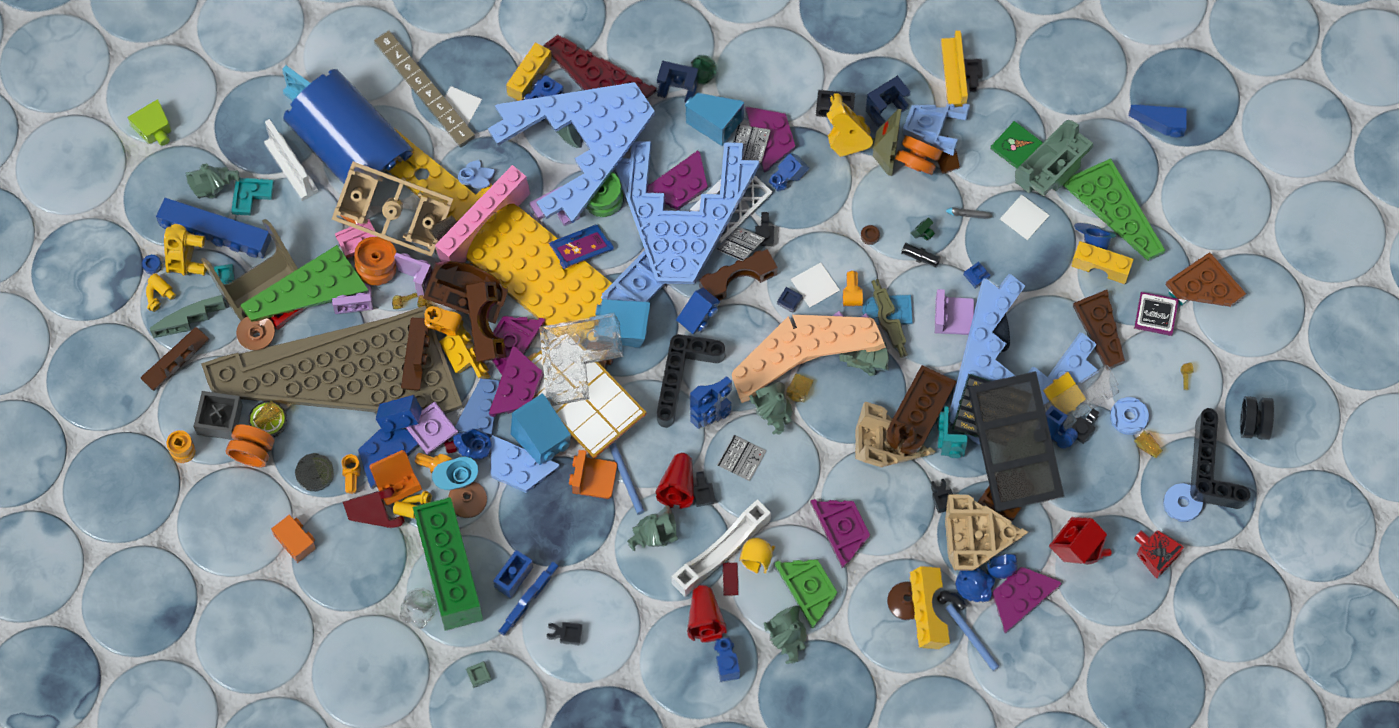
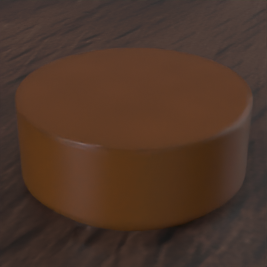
[861,225,880,245]

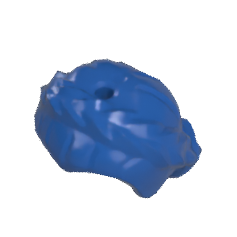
[453,429,492,460]
[955,568,995,602]

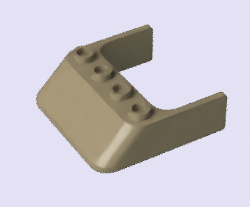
[201,219,298,321]

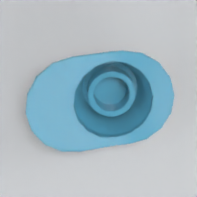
[432,457,478,490]

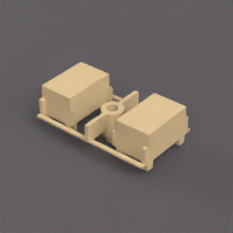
[332,161,453,257]

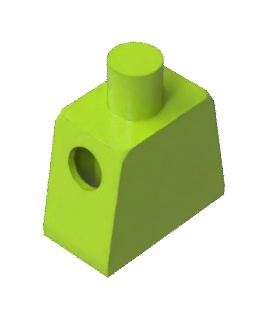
[127,99,171,146]

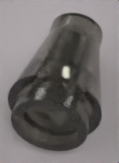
[429,215,457,241]

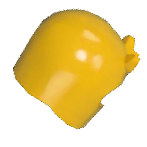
[739,538,775,574]

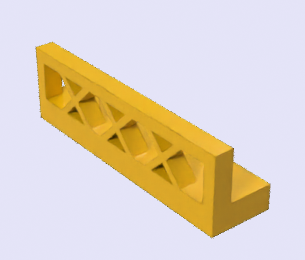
[941,30,968,107]

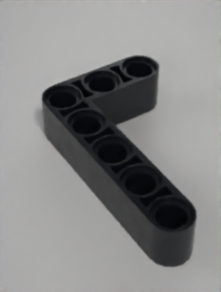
[657,334,725,428]
[1190,408,1251,509]

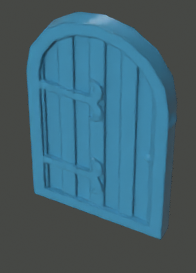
[862,295,912,325]

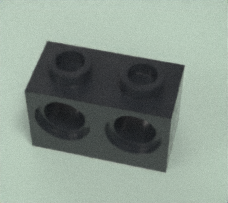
[816,90,855,117]

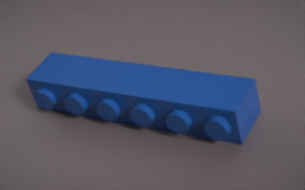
[156,198,272,258]

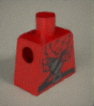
[1134,530,1184,579]

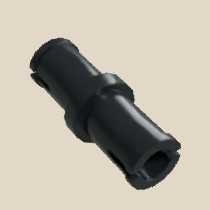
[901,243,941,268]

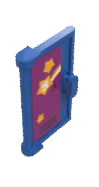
[549,224,614,269]

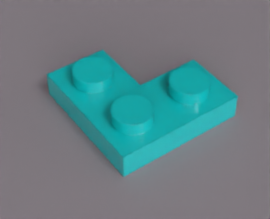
[231,178,274,216]

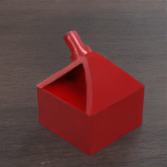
[1049,517,1111,565]

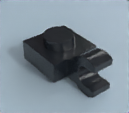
[964,59,983,92]
[755,212,774,246]
[1071,408,1099,444]
[694,471,716,507]

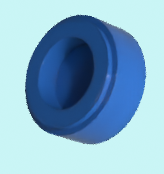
[142,255,162,274]

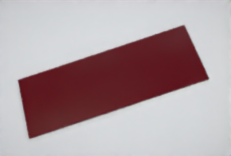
[723,563,738,596]

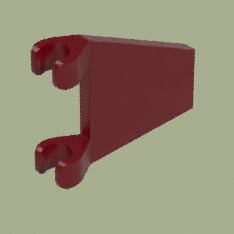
[343,487,405,528]

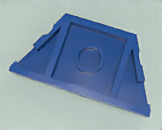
[358,428,419,490]

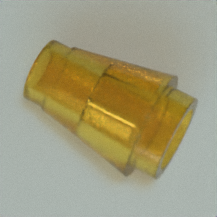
[253,400,282,428]
[1134,430,1163,458]

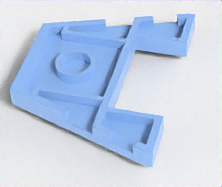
[903,104,970,155]

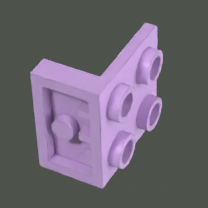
[394,253,432,300]
[332,282,373,314]
[935,289,974,335]

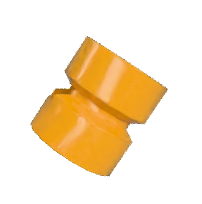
[166,430,196,463]

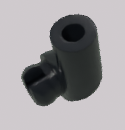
[937,590,967,612]

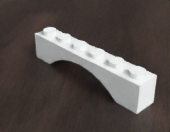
[671,499,771,597]

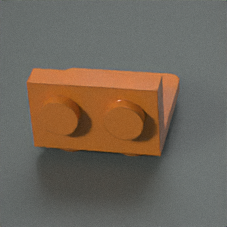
[370,450,422,506]
[569,450,617,499]

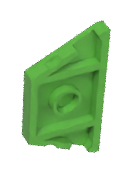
[774,559,837,628]

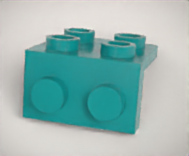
[938,406,967,458]

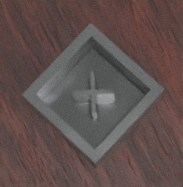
[194,391,243,440]

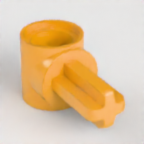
[843,271,863,306]
[415,453,453,474]
[341,454,361,494]

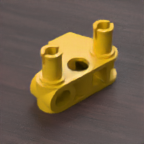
[827,93,873,157]
[164,224,207,276]

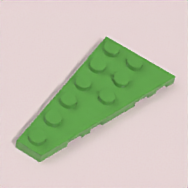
[1063,158,1165,261]
[241,245,369,322]

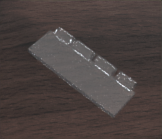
[1044,365,1119,428]

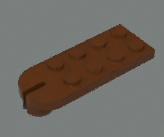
[886,365,956,454]

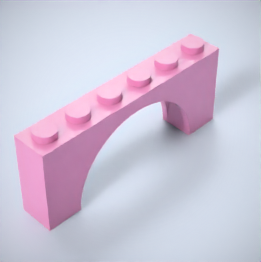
[435,165,530,263]

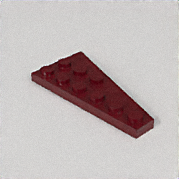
[544,34,657,99]

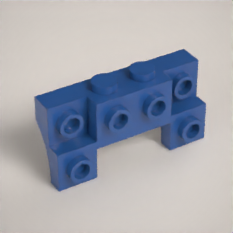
[690,376,732,429]

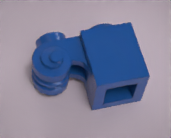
[769,153,810,192]
[1036,406,1078,449]
[714,637,740,682]

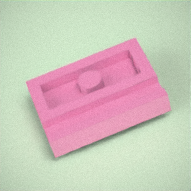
[335,219,377,259]

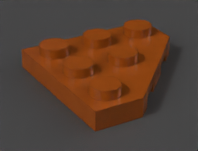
[1165,252,1246,307]

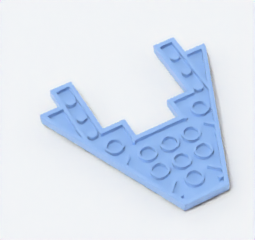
[488,82,655,223]
[615,141,760,284]
[948,274,1099,444]

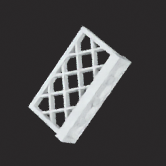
[264,119,318,201]
[689,175,772,243]

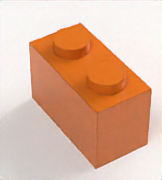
[271,514,316,563]

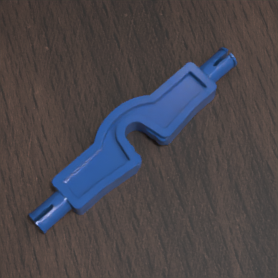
[498,562,559,636]

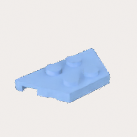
[601,250,664,302]
[491,435,560,493]

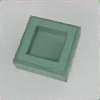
[466,661,492,688]

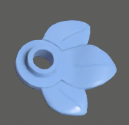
[458,160,495,188]

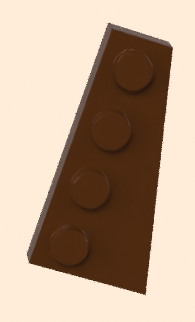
[1073,289,1125,371]

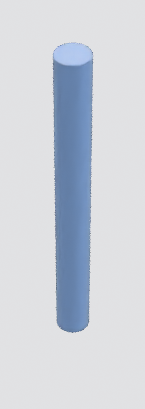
[609,443,644,515]
[946,604,999,671]

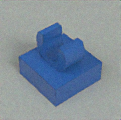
[963,261,990,288]

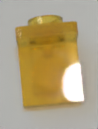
[786,373,813,403]

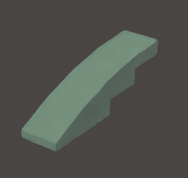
[150,295,226,338]

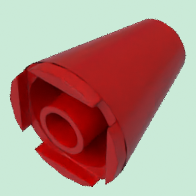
[655,453,694,509]
[687,585,727,642]

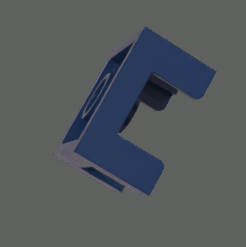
[657,60,698,103]
[865,75,911,127]

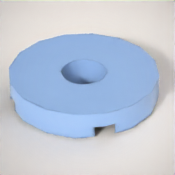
[1110,397,1149,435]
[1163,483,1203,522]

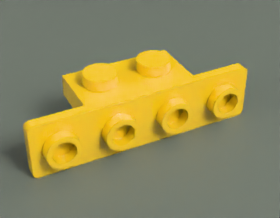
[439,320,490,379]

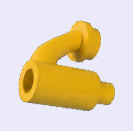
[146,273,176,312]
[393,491,432,519]

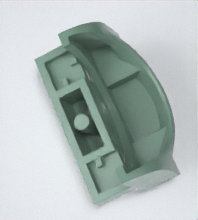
[1015,120,1093,196]

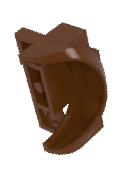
[423,261,508,324]

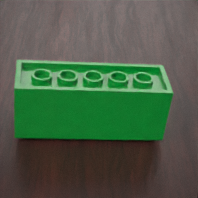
[412,497,483,631]

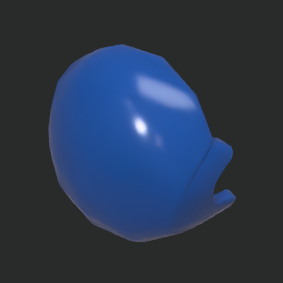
[987,554,1018,579]

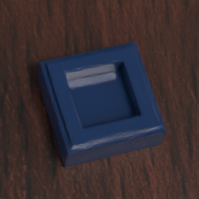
[777,287,803,313]

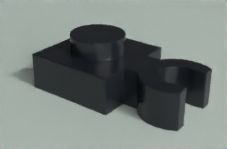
[931,479,953,514]
[547,622,583,645]

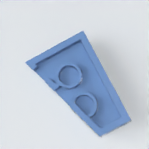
[455,378,500,437]

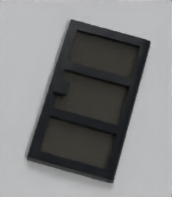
[968,371,1065,512]

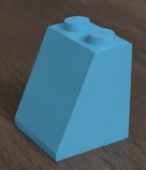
[685,93,744,146]
[592,299,650,348]
[511,393,571,465]

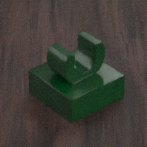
[911,217,935,241]

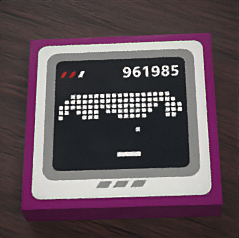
[1134,292,1179,336]

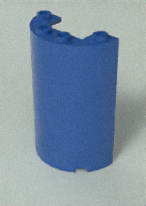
[283,69,414,184]

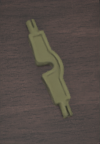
[871,279,908,358]

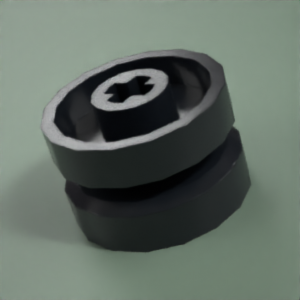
[1240,396,1274,440]

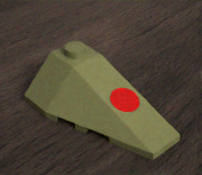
[870,109,902,176]

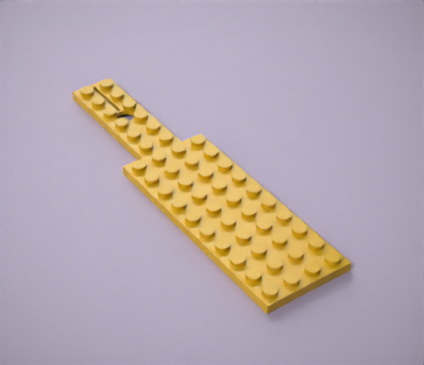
[387,128,612,345]

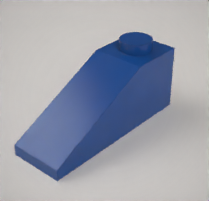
[1128,104,1187,138]

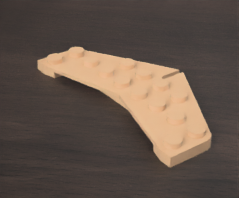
[732,315,886,403]

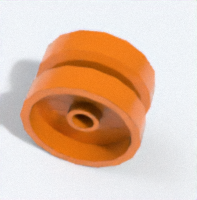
[895,135,943,175]
[354,236,396,285]
[225,424,275,468]

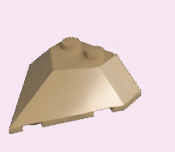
[855,401,935,467]
[945,494,1028,571]

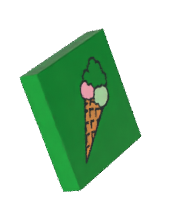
[990,121,1043,169]

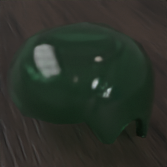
[690,55,717,85]

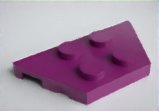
[745,107,795,173]
[647,150,707,210]
[491,316,545,375]
[489,346,544,417]
[810,499,870,568]
[992,567,1062,633]

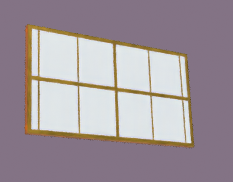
[529,329,647,459]

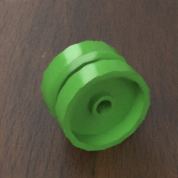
[585,172,624,217]

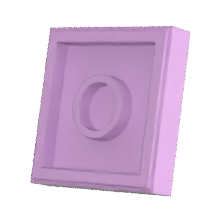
[405,402,458,455]

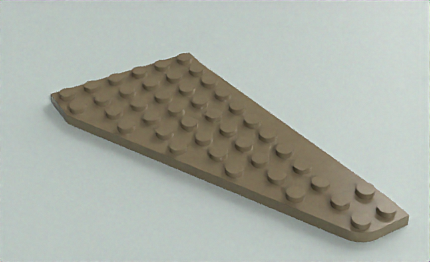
[201,306,463,414]

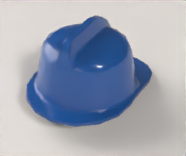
[1074,223,1116,250]

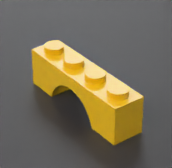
[910,566,950,649]

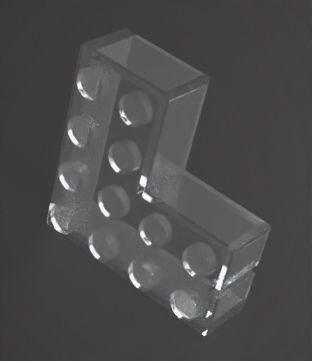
[539,313,623,406]

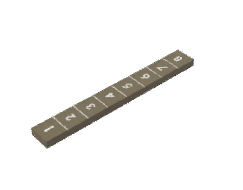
[374,30,475,148]

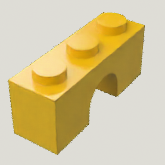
[506,42,552,101]
[1071,241,1134,284]

